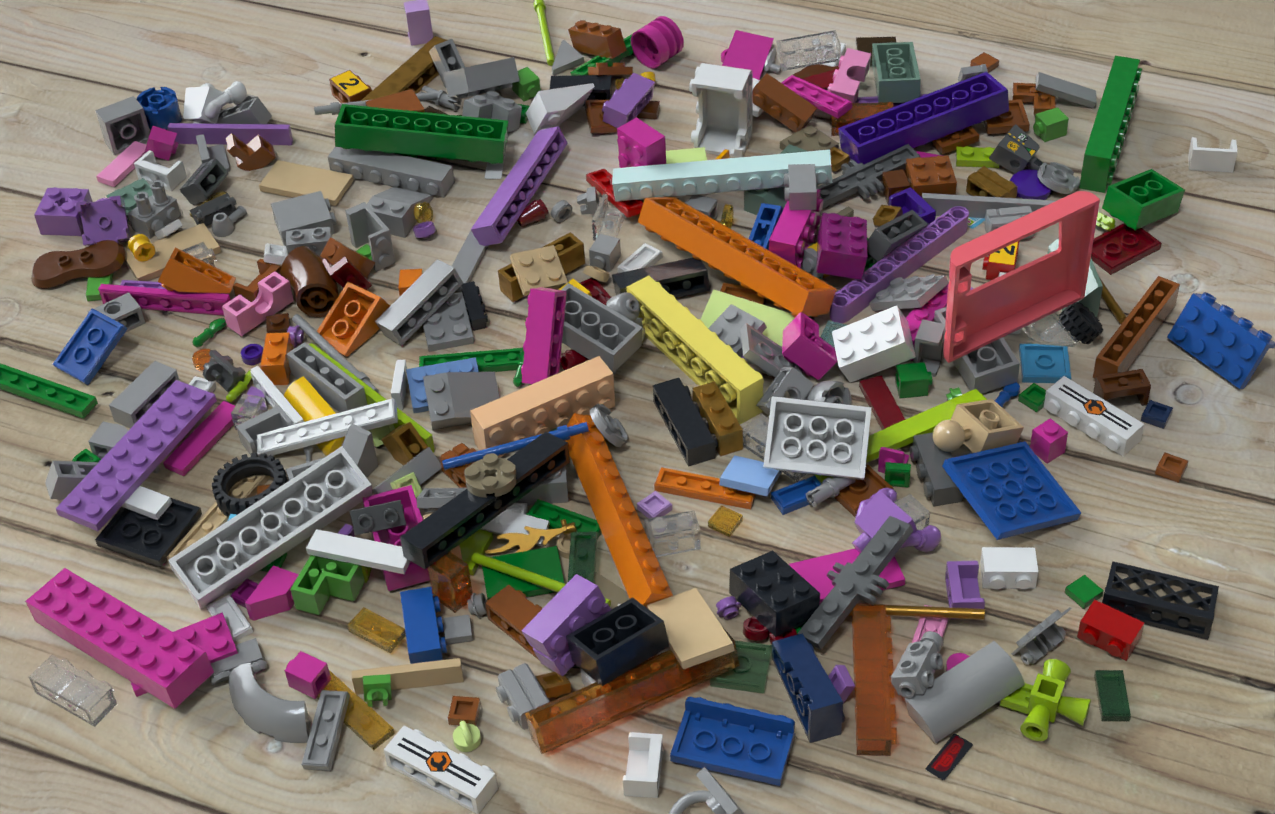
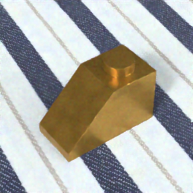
[381,422,428,465]

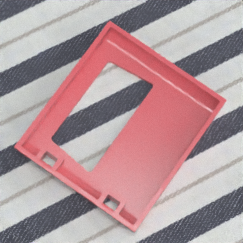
[943,191,1100,363]

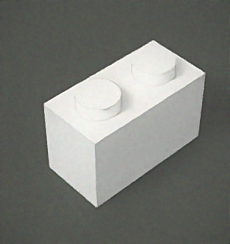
[980,547,1038,589]

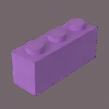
[602,73,655,128]

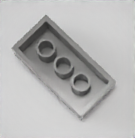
[561,283,643,373]
[934,307,1020,394]

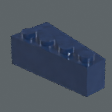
[772,633,845,743]

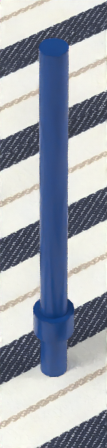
[442,422,589,470]

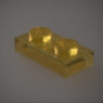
[347,607,406,653]

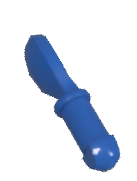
[994,382,1020,408]

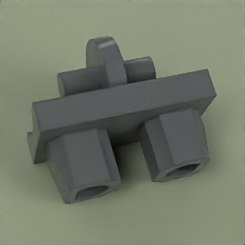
[203,350,246,392]

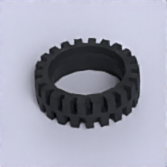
[212,453,288,517]

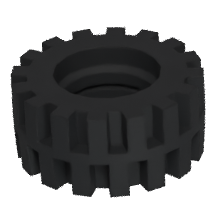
[1059,302,1103,345]

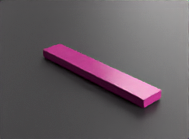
[98,284,231,316]

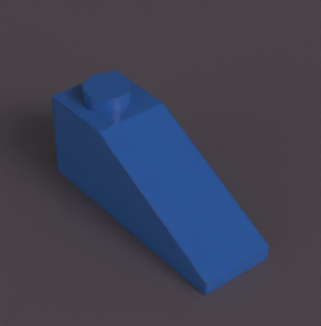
[749,203,783,250]

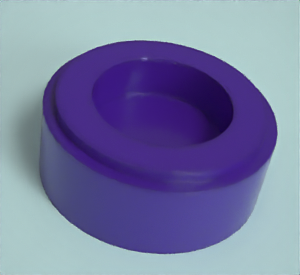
[241,344,263,365]

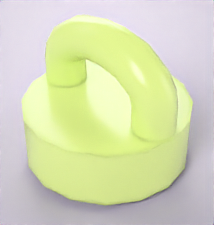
[453,720,481,752]

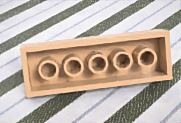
[470,356,615,458]

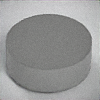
[551,200,572,222]

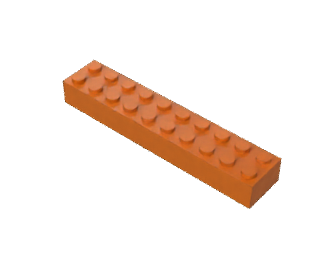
[638,197,837,317]

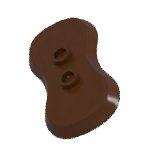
[31,240,126,288]

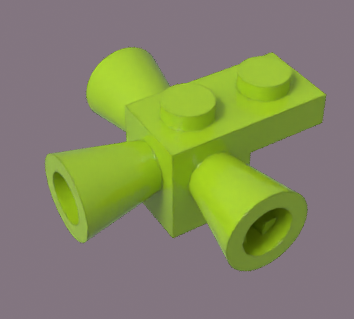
[1000,659,1091,741]

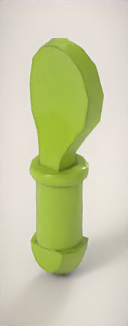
[226,370,252,403]

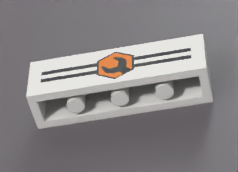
[1044,376,1144,456]
[384,726,498,814]

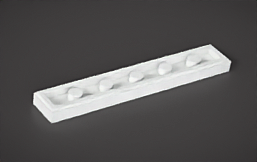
[257,398,398,457]

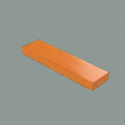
[654,467,756,510]

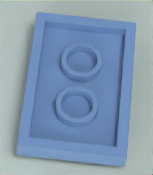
[406,357,479,413]

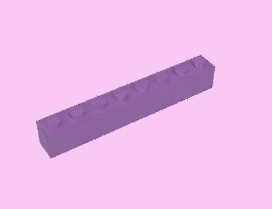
[471,126,568,246]

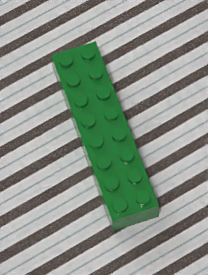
[1079,55,1142,193]
[335,104,508,164]

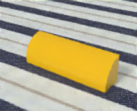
[284,376,345,456]

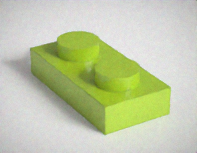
[956,146,999,168]

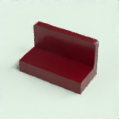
[322,257,372,290]

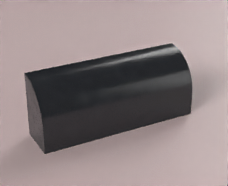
[612,258,710,298]

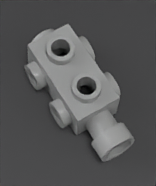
[891,631,944,698]

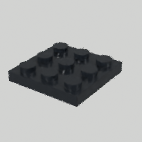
[95,498,202,568]

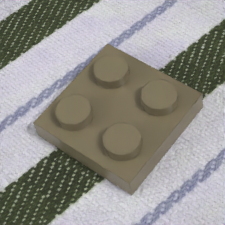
[780,124,839,151]

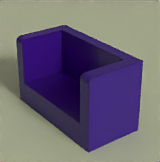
[888,187,936,225]

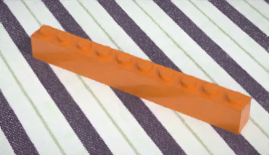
[565,413,673,608]

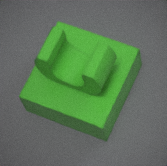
[363,674,392,707]

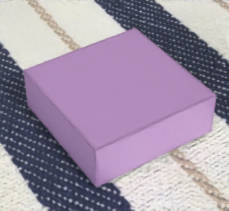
[637,491,672,523]

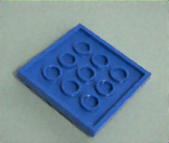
[942,442,1081,540]

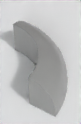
[229,662,310,743]

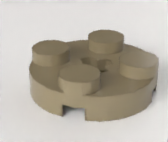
[464,453,517,498]

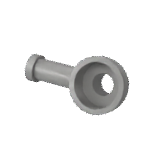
[212,206,247,237]

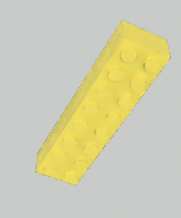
[626,276,764,424]

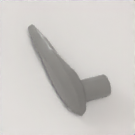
[764,48,781,74]

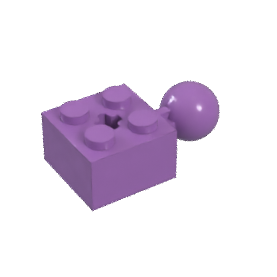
[34,187,109,236]

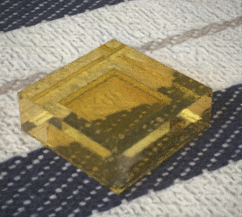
[708,505,743,537]

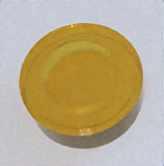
[414,202,433,224]

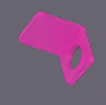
[878,447,909,473]

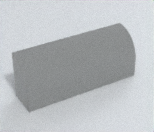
[905,641,1025,744]

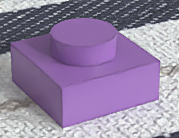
[828,665,855,704]

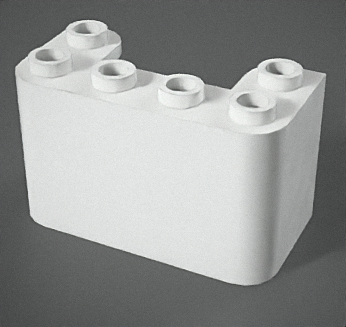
[689,63,753,158]

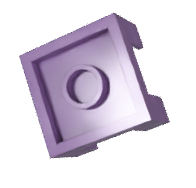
[76,195,131,247]

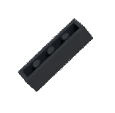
[461,281,488,331]

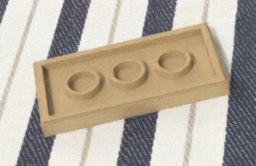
[259,160,354,206]
[124,223,221,281]
[647,588,735,669]

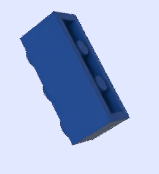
[400,587,447,664]

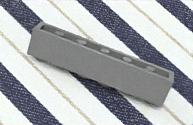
[328,147,454,198]

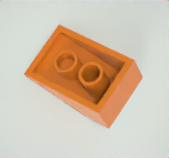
[158,247,236,293]
[317,282,390,357]

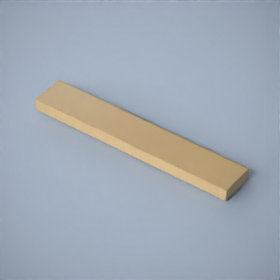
[167,475,270,563]

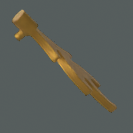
[485,519,577,554]

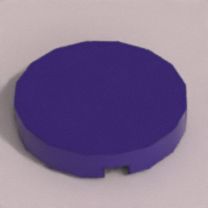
[1010,170,1053,200]

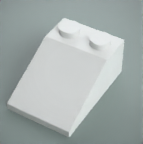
[526,83,595,134]

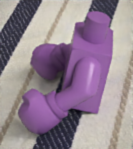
[852,488,941,553]

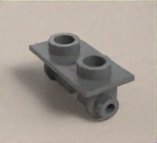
[189,193,237,226]
[350,500,406,535]

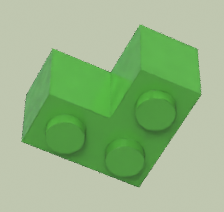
[291,555,365,615]

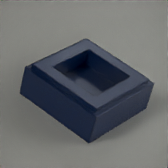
[1141,400,1173,429]

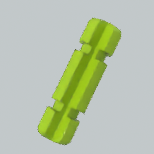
[1096,212,1116,231]

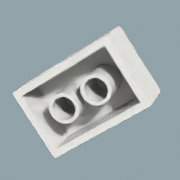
[832,306,916,383]

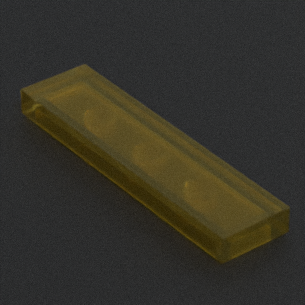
[317,670,395,751]

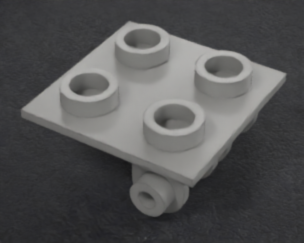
[1011,607,1071,665]

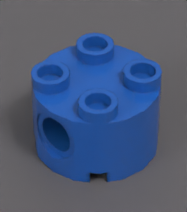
[137,87,182,130]

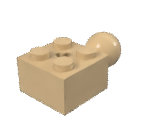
[933,399,1024,453]

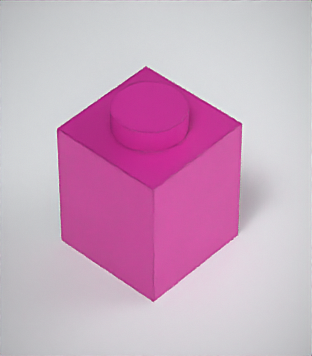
[145,126,179,161]
[1030,418,1068,464]
[284,651,331,699]

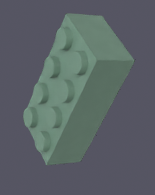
[872,42,921,105]

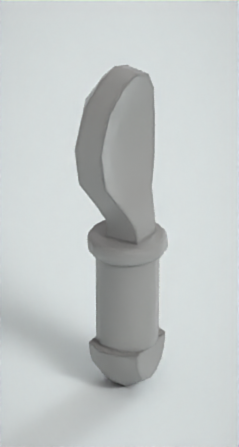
[211,660,267,685]

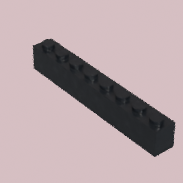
[400,432,570,570]

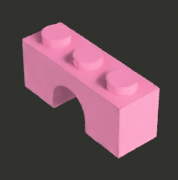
[827,48,871,110]
[222,272,294,336]

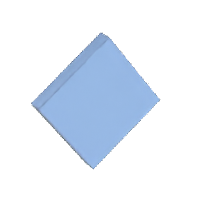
[719,455,781,496]

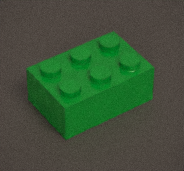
[1102,169,1185,230]

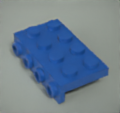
[1167,292,1275,389]
[670,697,795,786]

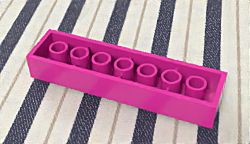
[25,568,214,709]

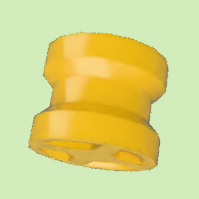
[128,234,155,262]

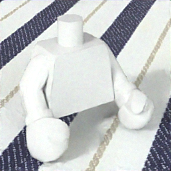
[183,81,247,124]

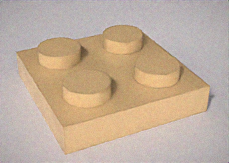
[510,245,568,296]

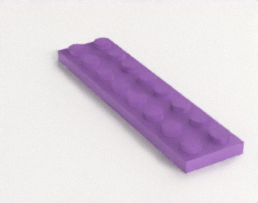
[56,380,217,531]

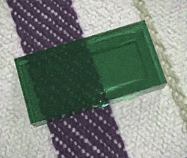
[1094,670,1131,722]

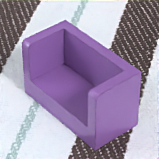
[945,561,985,619]

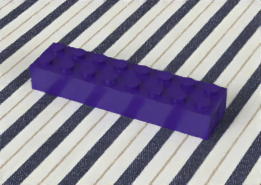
[838,72,1009,165]

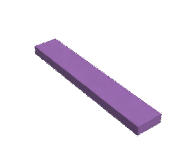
[168,123,293,145]

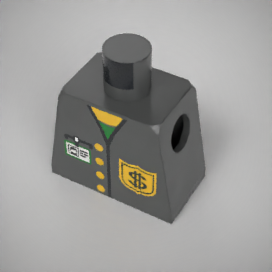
[989,124,1043,173]

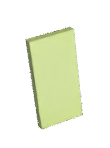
[700,289,795,347]

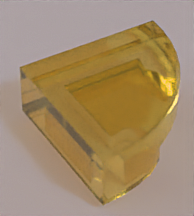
[720,204,734,229]

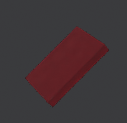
[1091,223,1162,275]

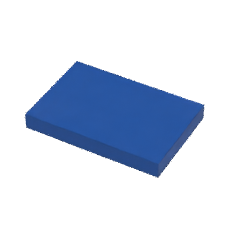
[52,308,128,385]

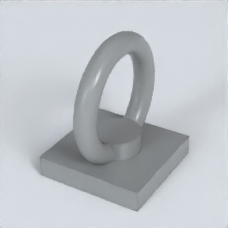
[669,767,744,814]

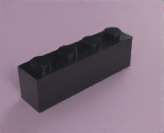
[652,378,718,467]

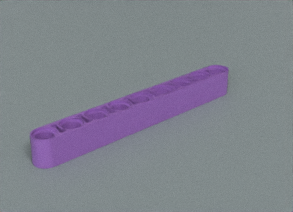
[830,206,969,324]

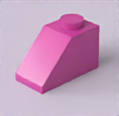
[245,565,299,621]

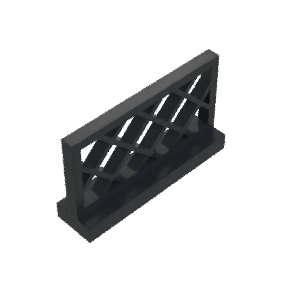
[1102,561,1219,640]

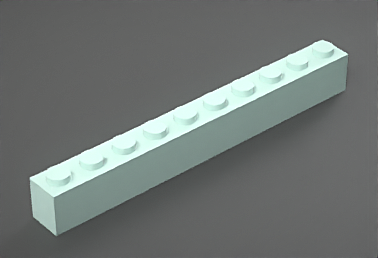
[612,150,832,202]

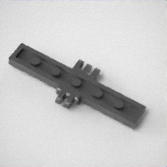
[816,144,920,209]
[797,516,913,650]

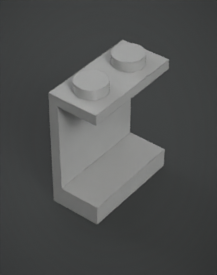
[345,202,395,272]

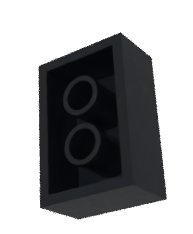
[729,550,820,637]
[566,598,669,686]

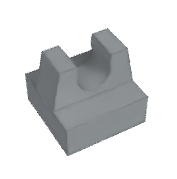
[577,187,601,218]

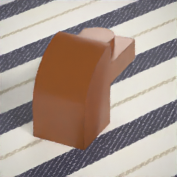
[226,133,276,171]
[320,237,376,277]

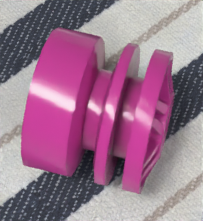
[631,16,684,69]

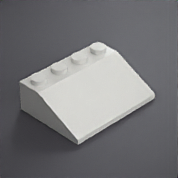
[763,396,872,480]

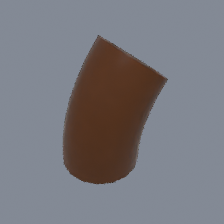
[280,246,339,317]

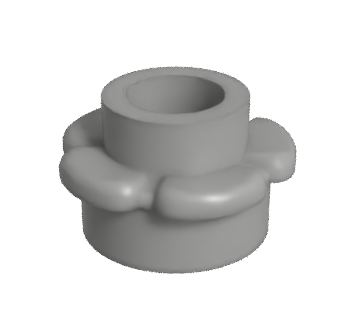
[467,593,487,618]

